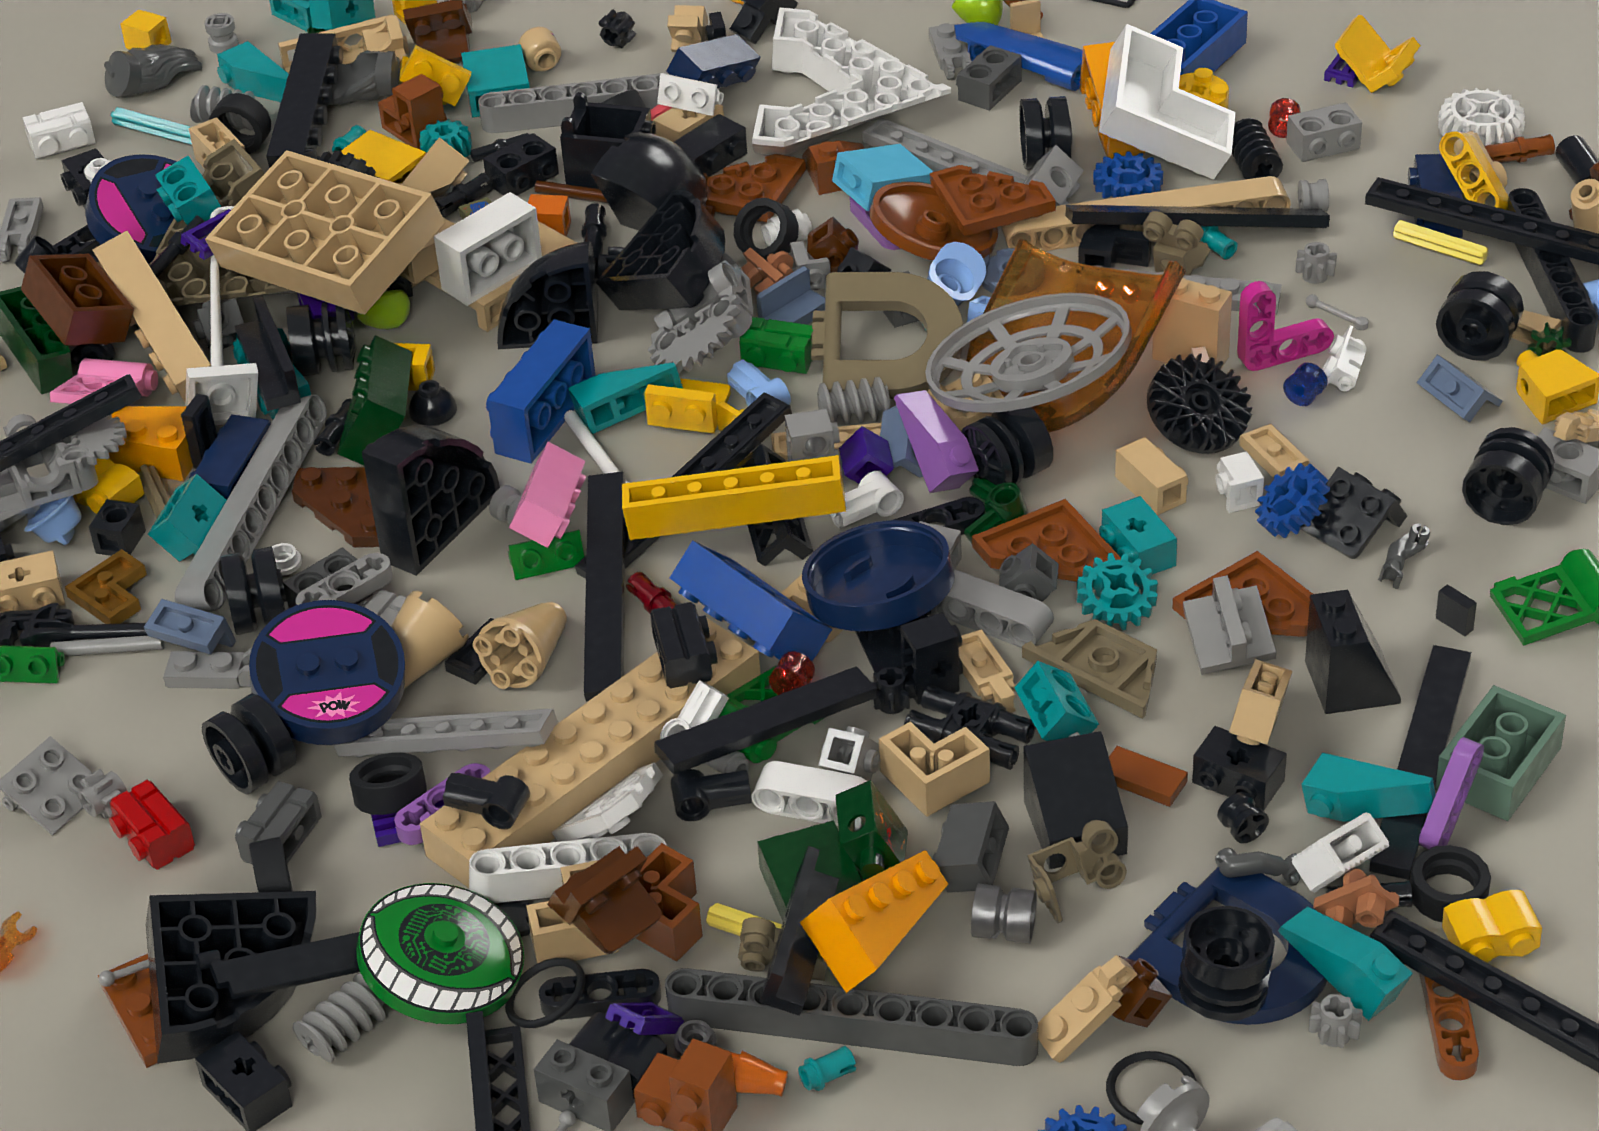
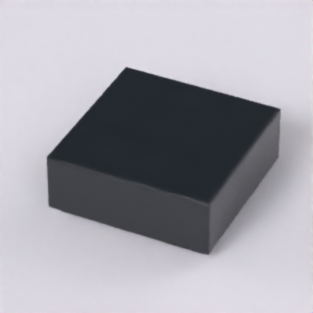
[1436,584,1477,637]

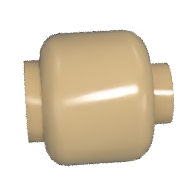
[518,26,561,71]

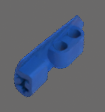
[954,22,1083,91]

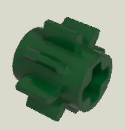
[1527,322,1572,356]

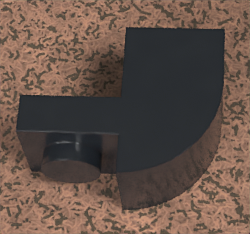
[729,0,798,44]
[1078,224,1151,275]

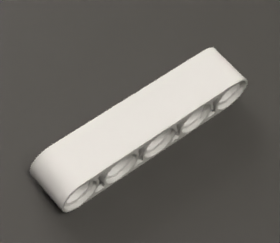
[469,833,667,903]

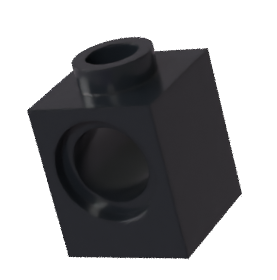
[89,499,146,556]

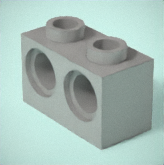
[1286,102,1362,162]
[784,409,841,465]

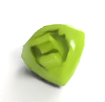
[952,0,1003,25]
[357,289,410,330]

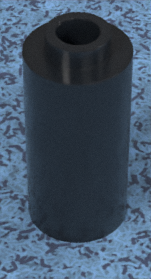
[1555,135,1599,184]

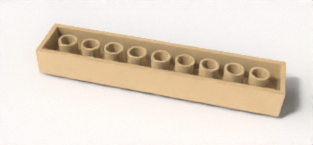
[420,617,761,888]

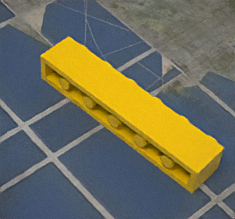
[622,455,846,540]

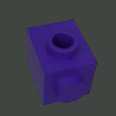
[839,426,894,484]

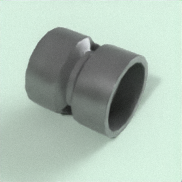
[971,883,1037,944]

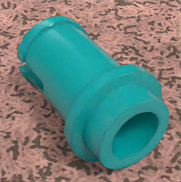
[332,125,366,153]
[1200,226,1238,260]
[798,1046,856,1091]

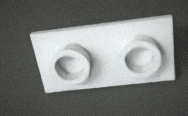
[657,73,724,116]
[1321,325,1367,391]

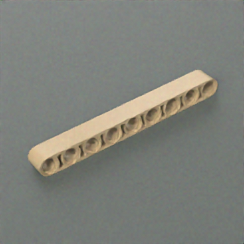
[1001,176,1291,253]

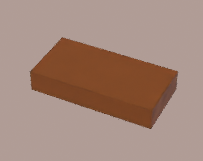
[1109,746,1188,807]

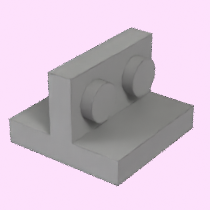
[1183,575,1276,675]

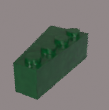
[0,286,73,394]

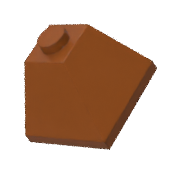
[802,140,865,195]

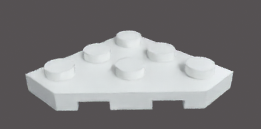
[552,762,663,842]

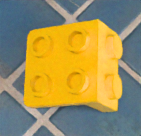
[1335,15,1420,93]
[400,45,471,106]
[644,378,731,433]

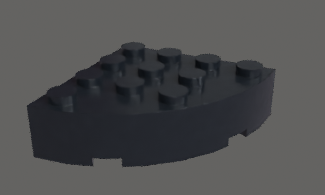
[596,190,726,310]
[362,425,500,576]
[145,891,316,1064]

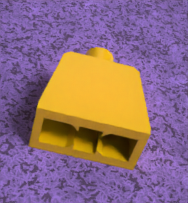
[1516,350,1599,425]

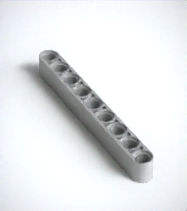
[175,395,327,612]

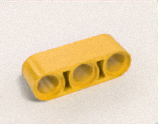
[1439,132,1508,210]

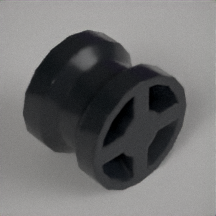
[1217,792,1269,843]

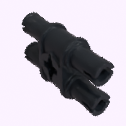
[904,684,1036,770]

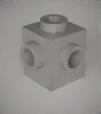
[819,726,881,781]

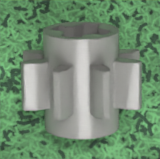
[1295,242,1337,284]
[78,769,127,819]
[1309,994,1363,1048]

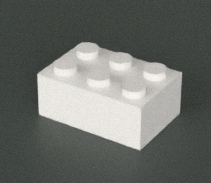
[434,192,542,306]

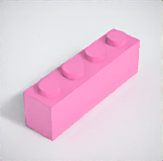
[509,442,586,548]

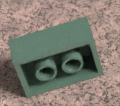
[1435,685,1566,821]

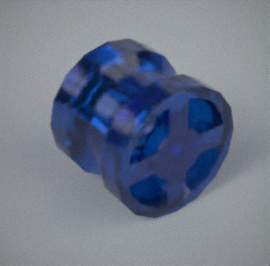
[1283,362,1328,406]

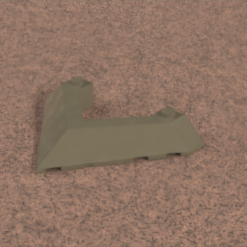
[149,139,298,306]

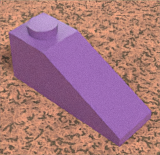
[894,390,979,493]

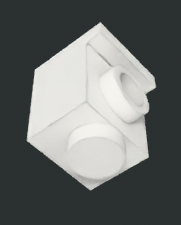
[1216,451,1264,513]

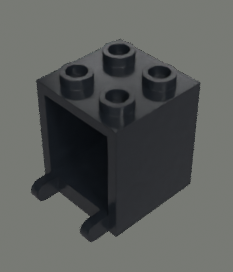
[560,92,656,189]

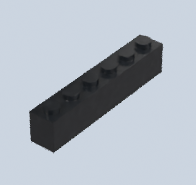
[266,33,343,168]

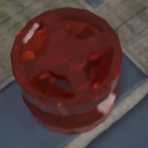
[1268,98,1301,138]
[769,651,815,695]

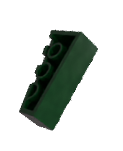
[337,335,412,466]

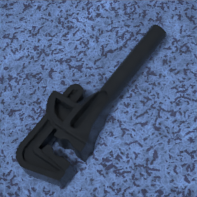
[0,603,147,647]

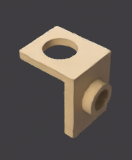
[1010,0,1044,38]

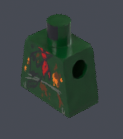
[835,780,908,880]

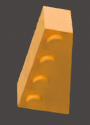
[109,406,193,482]
[800,850,948,993]

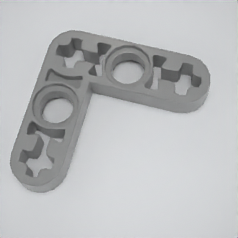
[296,553,393,605]

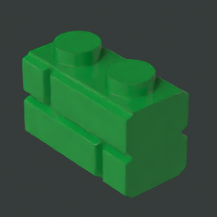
[739,317,814,374]

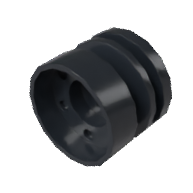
[286,302,357,376]
[962,407,1053,486]
[1462,427,1555,525]
[1178,906,1275,1021]

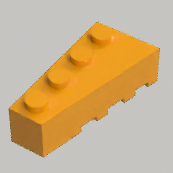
[1079,42,1145,159]

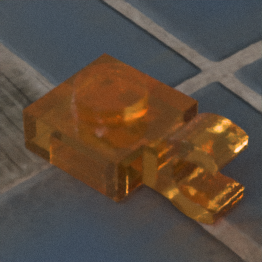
[0,911,37,972]

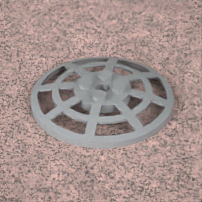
[925,293,1132,413]

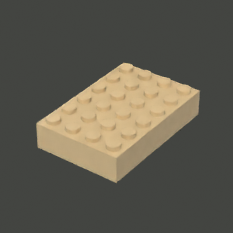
[205,150,445,315]

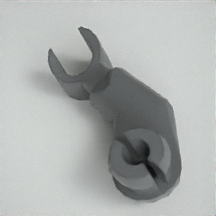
[1378,524,1430,589]
[1215,848,1300,885]

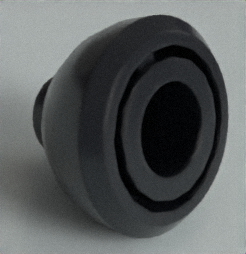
[409,380,457,426]

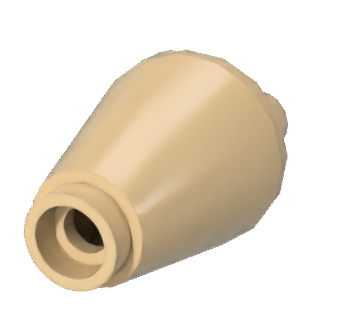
[473,602,567,689]

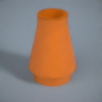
[732,1050,788,1097]

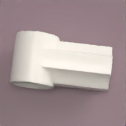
[830,471,904,529]
[660,680,729,739]

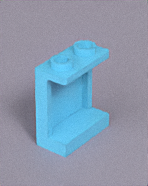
[832,144,934,211]

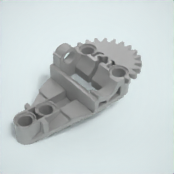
[648,252,753,374]
[0,414,127,532]

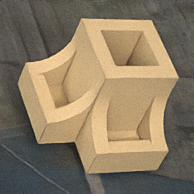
[362,15,409,80]

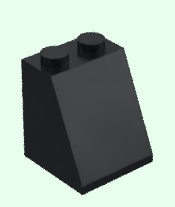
[1305,589,1401,714]
[1023,731,1128,870]

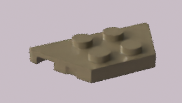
[1022,619,1157,719]

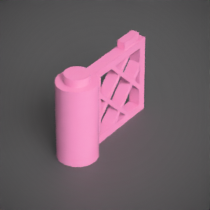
[50,358,158,404]

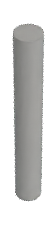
[50,635,164,656]

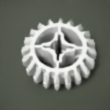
[1438,87,1525,146]

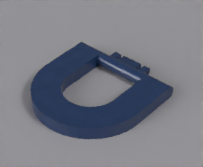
[1127,867,1328,1025]

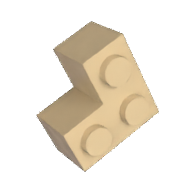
[879,721,990,817]
[526,860,619,964]

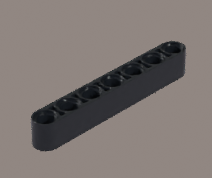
[1507,188,1598,353]

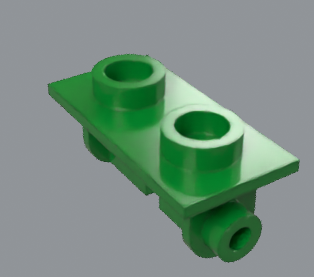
[508,530,585,580]
[0,646,65,683]

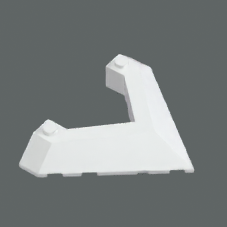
[752,8,951,156]

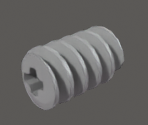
[190,85,255,130]
[817,377,891,425]
[292,972,386,1062]

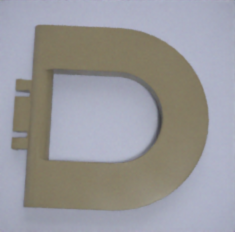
[811,272,963,399]

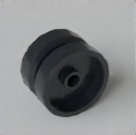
[1019,96,1072,170]
[1436,271,1524,360]
[220,546,287,635]
[202,693,297,795]

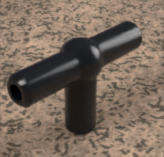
[470,133,529,162]

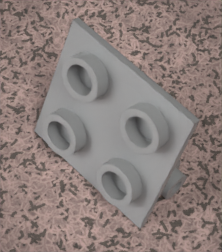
[0,736,92,835]

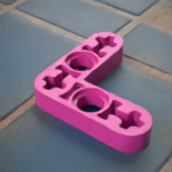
[1237,281,1334,371]

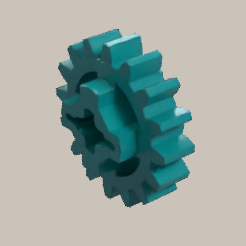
[1076,553,1158,630]

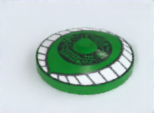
[356,883,524,1024]

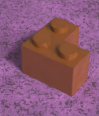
[378,74,447,149]
[636,843,703,962]
[634,1038,737,1131]

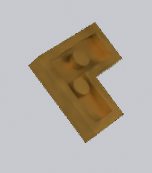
[65,549,147,624]

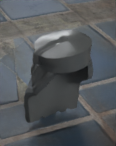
[104,44,202,97]
[331,50,400,106]

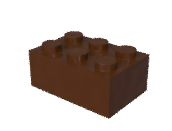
[21,253,134,346]

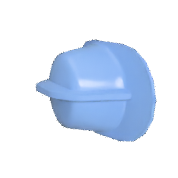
[927,242,987,306]
[24,495,82,545]

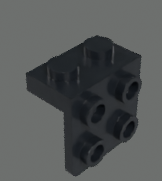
[1300,467,1407,559]

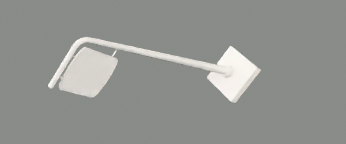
[185,206,258,425]

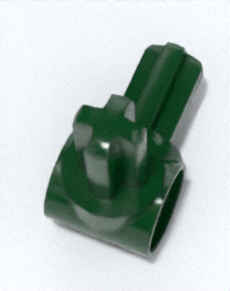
[964,477,1028,543]

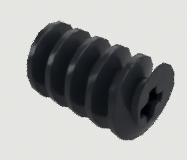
[1232,118,1283,179]

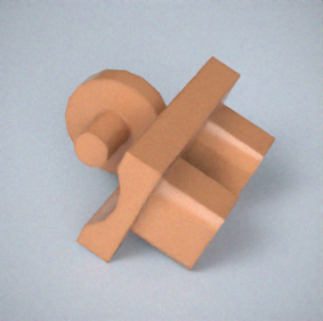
[741,247,794,295]
[1313,869,1400,928]

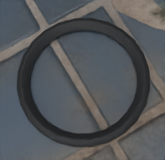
[505,958,586,1028]
[1106,1051,1197,1125]

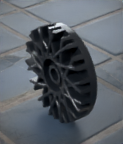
[1147,354,1252,454]

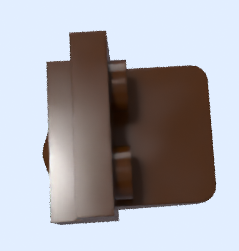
[403,0,472,63]
[547,846,662,954]

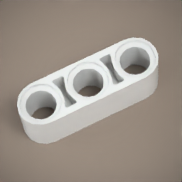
[752,761,867,826]

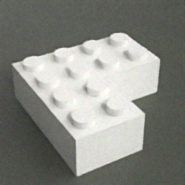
[1099,24,1236,180]

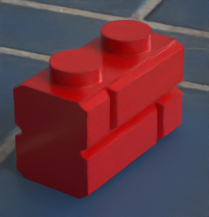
[109,779,195,870]

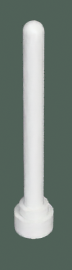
[564,410,630,483]

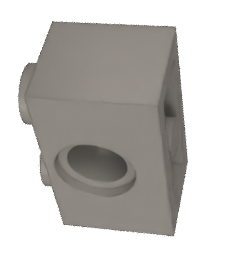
[1023,145,1084,206]
[1537,427,1599,504]

